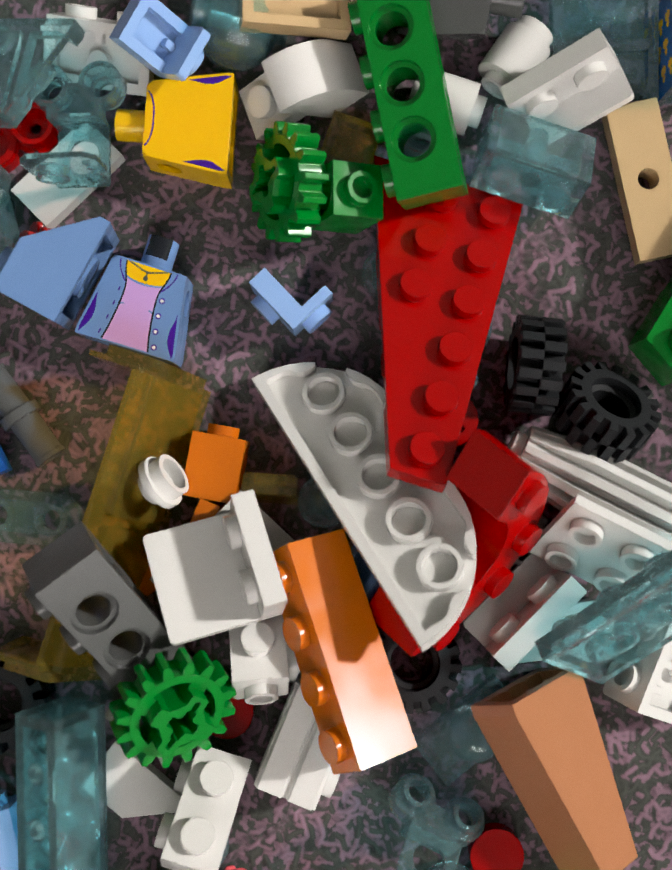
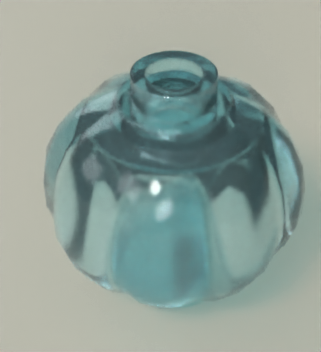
[188,0,288,72]

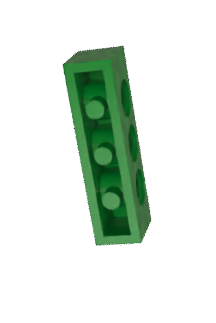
[348,0,468,210]

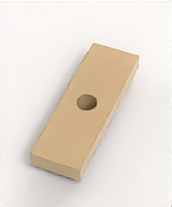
[602,97,672,265]

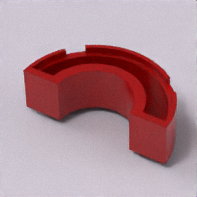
[369,429,549,657]

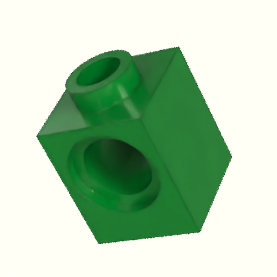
[311,160,383,234]

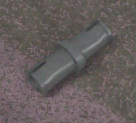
[0,363,66,468]

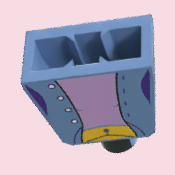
[75,234,193,368]

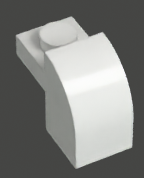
[239,39,370,140]

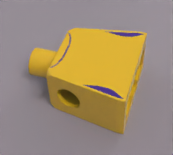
[114,73,239,189]

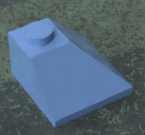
[0,217,120,330]

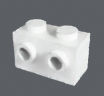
[154,746,252,870]

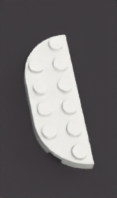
[251,362,477,653]

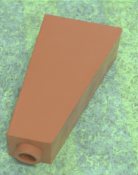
[470,665,638,870]

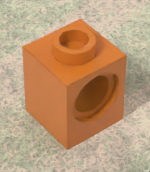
[183,423,251,503]

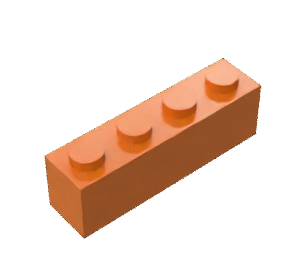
[273,529,417,775]

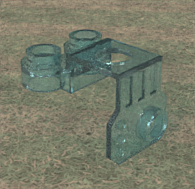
[20,61,127,189]
[388,773,485,870]

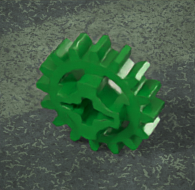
[249,121,329,243]
[109,647,236,768]

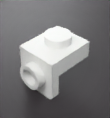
[229,615,289,705]

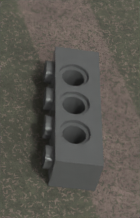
[22,521,206,719]

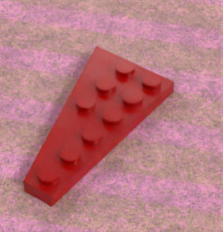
[372,155,524,493]

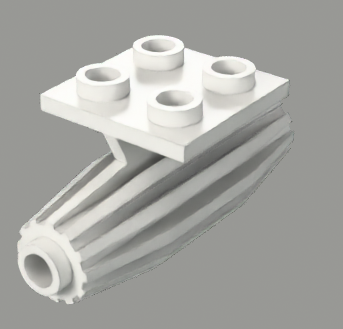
[507,425,672,600]

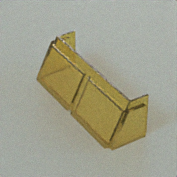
[0,344,211,683]

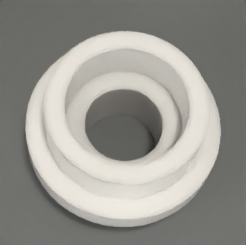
[137,454,189,509]

